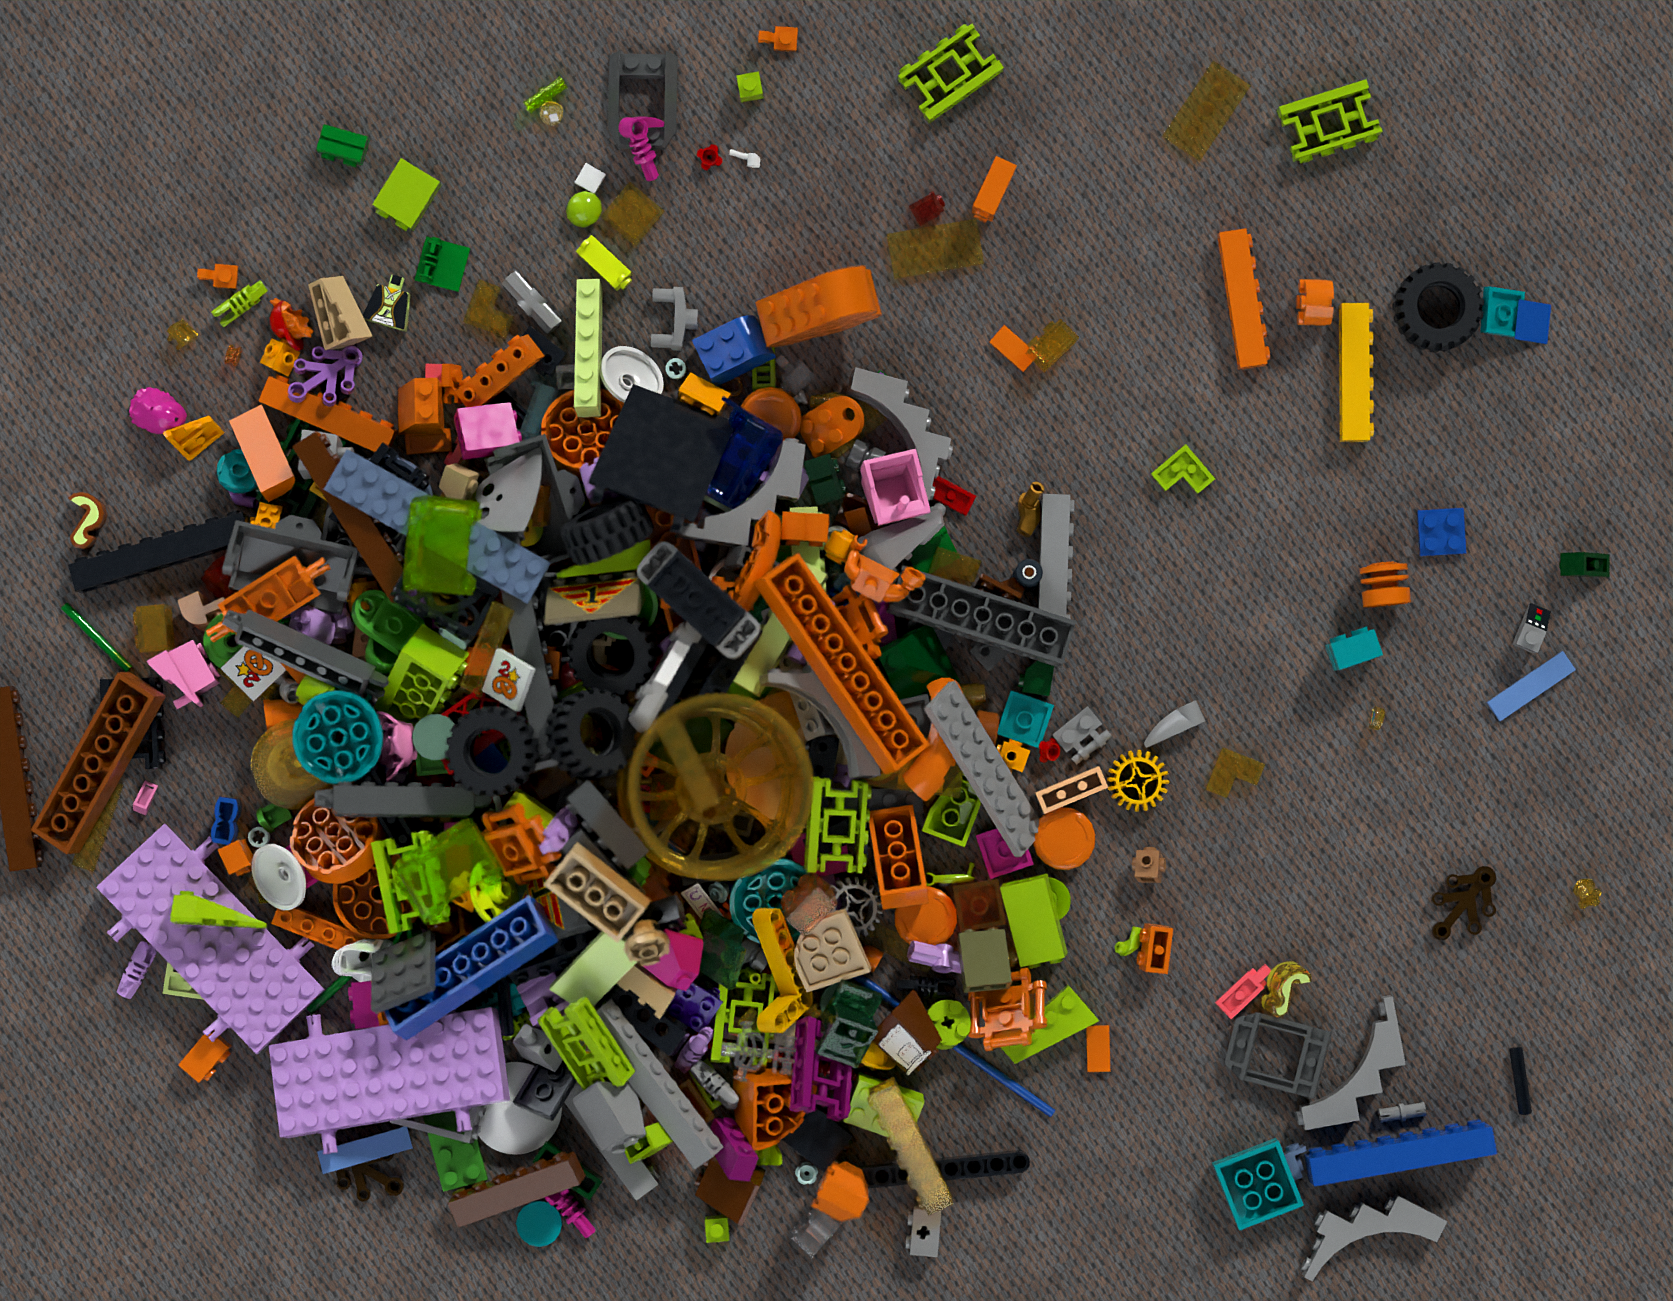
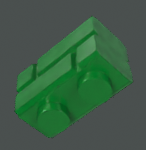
[316,124,370,168]

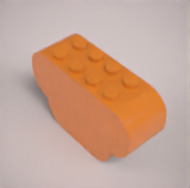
[755,266,882,348]

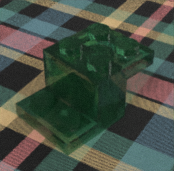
[699,908,747,990]
[815,979,883,1068]

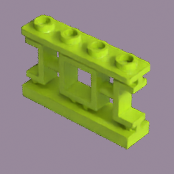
[897,24,1004,123]
[1277,79,1383,164]
[804,777,872,874]
[371,830,450,934]
[711,968,779,1068]
[538,997,635,1091]

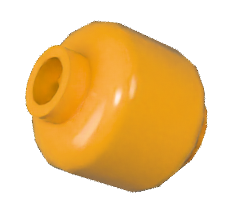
[824,529,855,565]

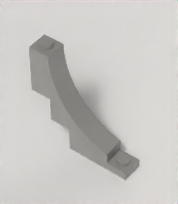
[675,438,805,547]
[1296,995,1406,1130]

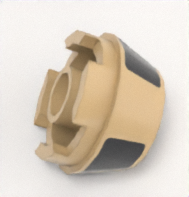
[624,920,670,966]

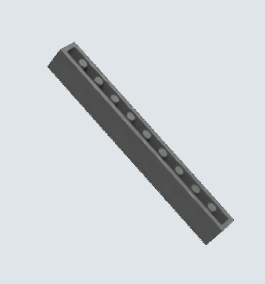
[493,530,558,756]

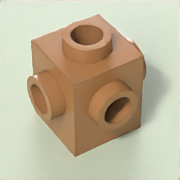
[1132,847,1166,883]

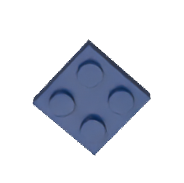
[1417,508,1466,556]

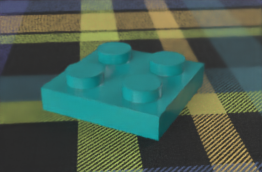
[1480,286,1525,338]
[997,691,1054,748]

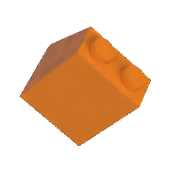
[398,377,444,435]

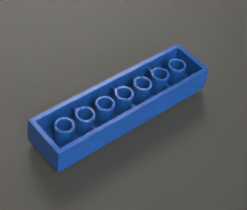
[384,895,559,1040]
[1304,1119,1497,1186]

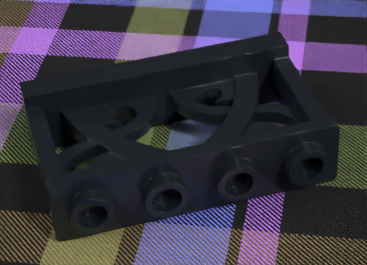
[390,543,501,641]

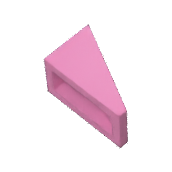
[133,781,158,815]

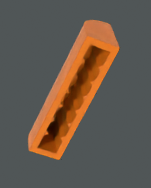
[229,404,295,502]

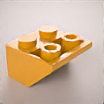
[677,372,731,416]

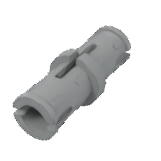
[1378,1102,1426,1123]

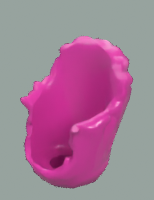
[129,387,187,434]

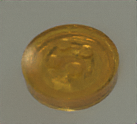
[251,719,339,810]

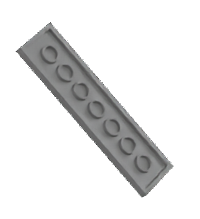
[924,681,1039,857]

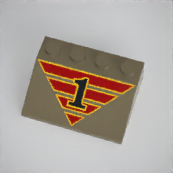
[545,570,646,625]

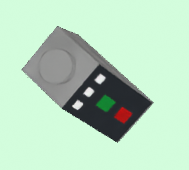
[1512,602,1551,653]

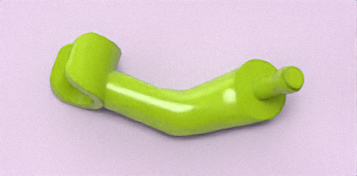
[926,862,975,886]

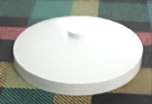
[470,1062,562,1155]

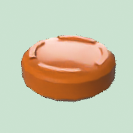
[738,387,802,450]
[1033,807,1095,870]
[894,886,957,945]

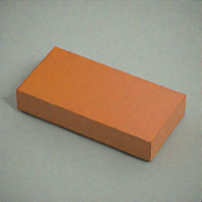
[989,325,1038,372]
[405,428,452,455]
[1086,1025,1110,1072]

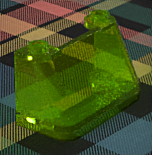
[403,495,482,596]
[393,818,503,924]

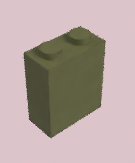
[957,927,1012,993]

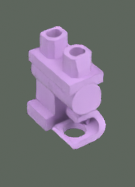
[516,971,570,1031]

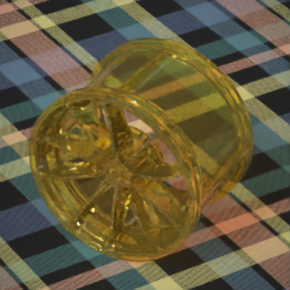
[616,694,813,880]

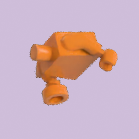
[844,535,926,602]

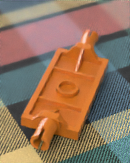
[206,555,331,643]

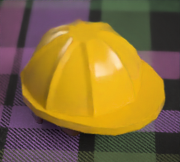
[852,1035,896,1071]

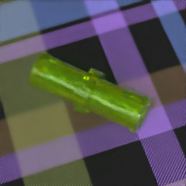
[523,76,568,114]

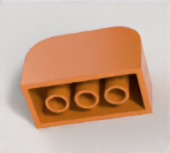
[869,804,928,910]

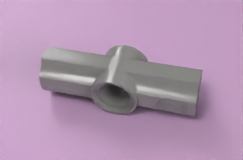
[501,271,562,335]

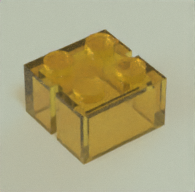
[133,604,175,654]

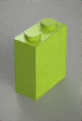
[372,158,442,231]

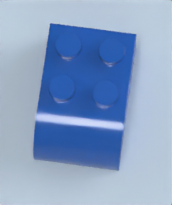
[692,315,776,386]

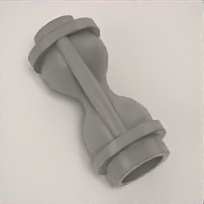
[274,670,299,704]

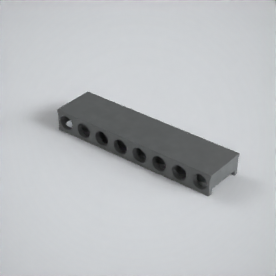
[886,566,1076,668]

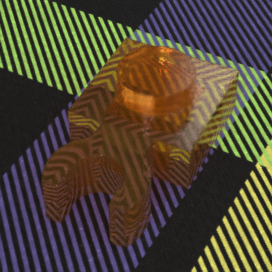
[531,485,551,527]

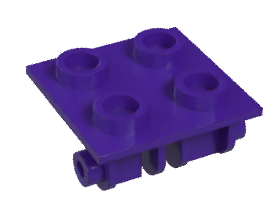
[666,982,723,1033]

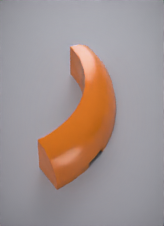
[728,510,782,613]
[902,678,963,802]

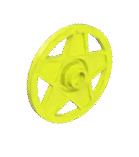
[469,859,519,923]

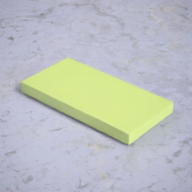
[549,931,638,1006]

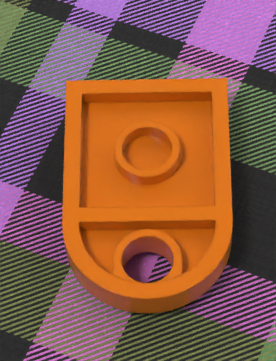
[799,396,864,461]

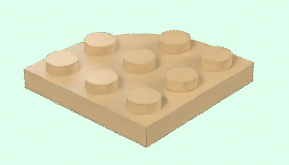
[794,908,871,992]

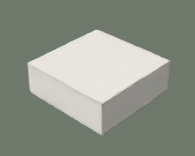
[574,163,606,194]

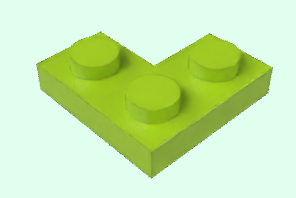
[1150,444,1215,494]

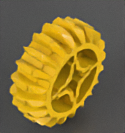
[1107,750,1169,812]

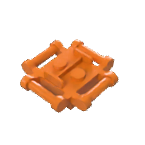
[830,584,889,659]
[479,803,561,886]
[968,967,1047,1051]

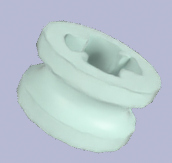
[666,358,686,379]
[248,827,270,847]

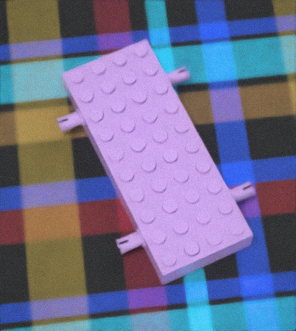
[96,823,325,1054]
[269,1007,510,1154]

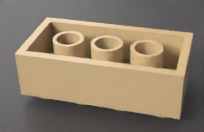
[544,842,651,943]

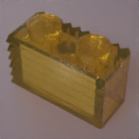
[1025,319,1079,373]

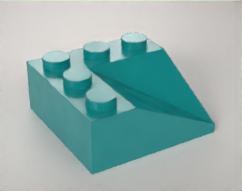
[1212,1138,1304,1231]

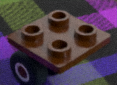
[975,559,1043,602]

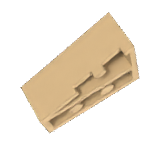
[308,276,372,351]
[616,962,677,1019]

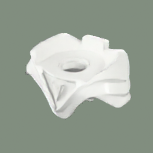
[332,939,393,982]

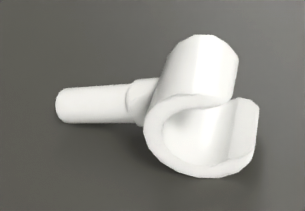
[729,149,760,168]

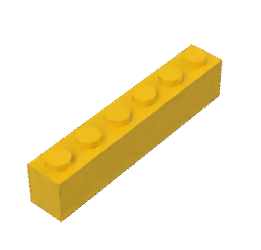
[1339,303,1374,442]

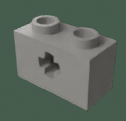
[905,1206,941,1257]

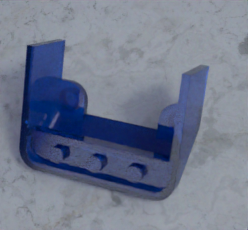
[706,396,783,509]

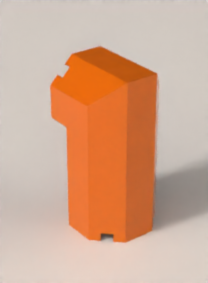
[811,1161,868,1221]

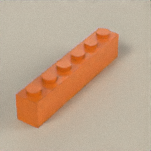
[1217,228,1270,370]
[259,374,398,452]

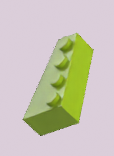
[1001,985,1099,1064]

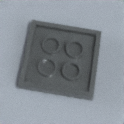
[371,930,435,1014]

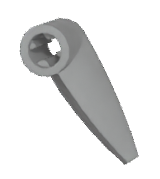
[1144,700,1206,748]

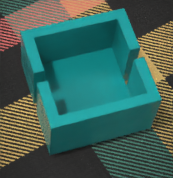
[1325,627,1383,671]

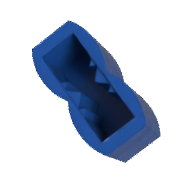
[211,797,242,845]

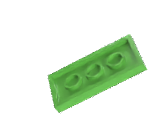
[423,1109,488,1192]

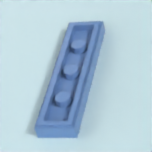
[1486,651,1576,721]
[317,1126,413,1174]

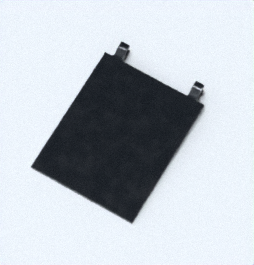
[588,384,737,534]

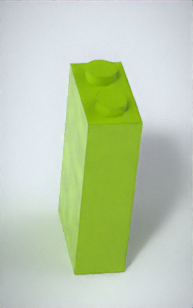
[1000,874,1068,969]

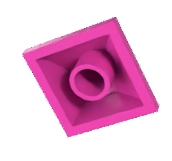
[643,929,704,991]

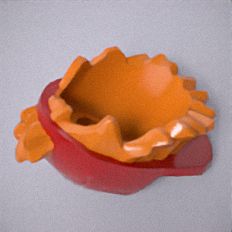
[269,298,314,351]

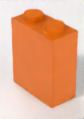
[971,156,1017,223]

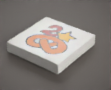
[221,646,286,701]
[482,648,535,711]

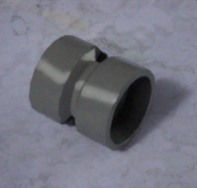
[845,439,886,471]
[733,936,768,974]

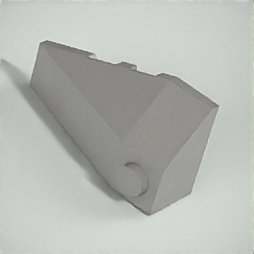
[857,509,945,572]

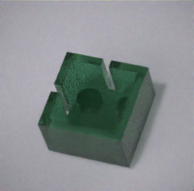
[803,453,846,509]

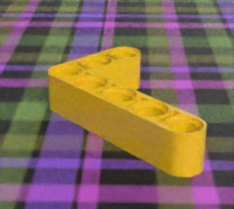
[752,908,813,1033]

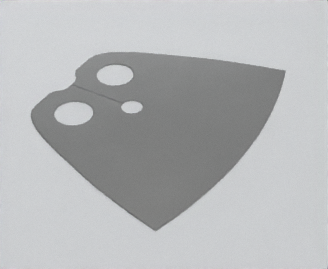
[471,446,542,532]

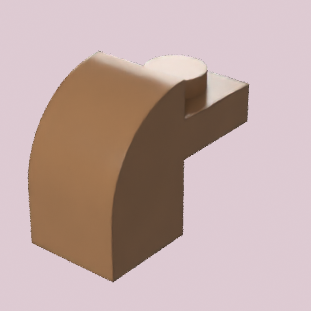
[178,591,225,631]

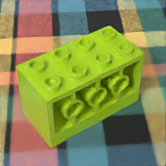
[374,624,469,728]

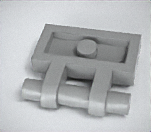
[1052,706,1112,765]

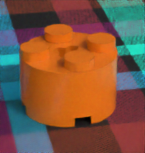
[1296,279,1334,326]

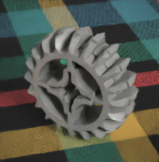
[821,877,883,938]

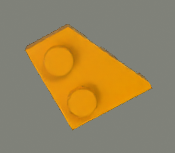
[163,416,225,462]

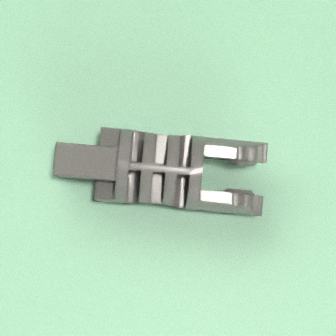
[690,1060,739,1110]

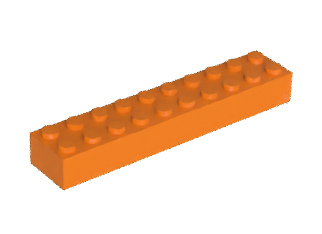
[754,553,930,775]

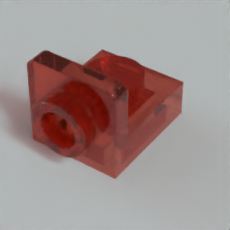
[909,191,946,227]

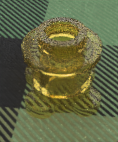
[1573,879,1602,909]

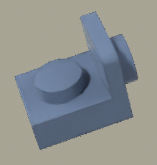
[1283,1143,1307,1181]

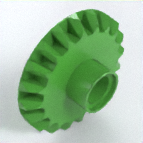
[203,613,243,668]

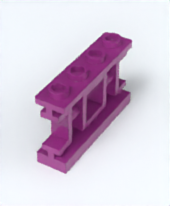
[790,1016,855,1121]

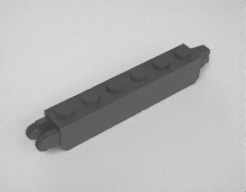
[222,609,389,698]
[314,782,492,818]

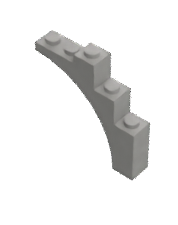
[846,367,953,501]
[759,665,880,778]
[1301,1194,1447,1281]

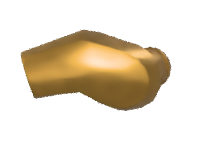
[1016,482,1044,538]

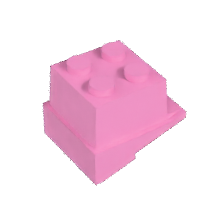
[860,449,931,526]
[147,640,220,709]

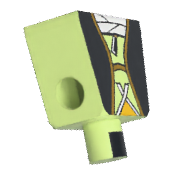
[363,275,411,332]

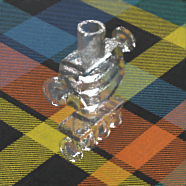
[721,1021,797,1082]

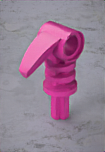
[619,117,664,181]
[544,1188,596,1238]

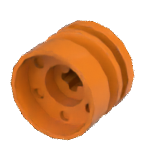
[1359,561,1411,608]

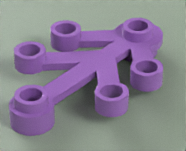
[288,346,363,407]

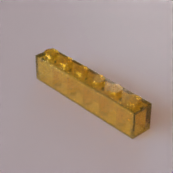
[867,1077,954,1216]

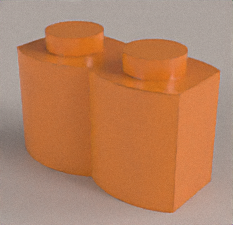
[781,512,829,547]

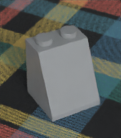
[573,1082,646,1154]

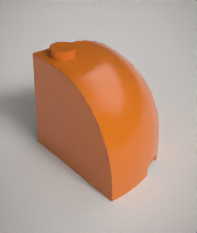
[733,1067,818,1151]

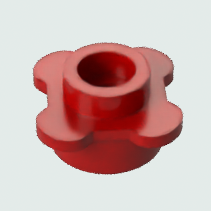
[697,144,723,170]
[1039,738,1060,763]

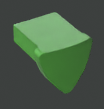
[256,798,294,833]

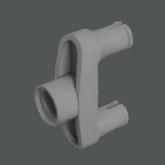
[651,287,698,351]

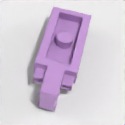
[539,807,580,854]

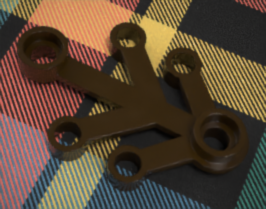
[1431,866,1496,940]
[336,1136,404,1202]

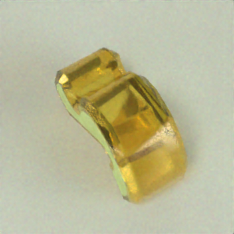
[1261,961,1312,1018]

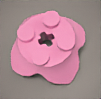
[377,711,417,781]

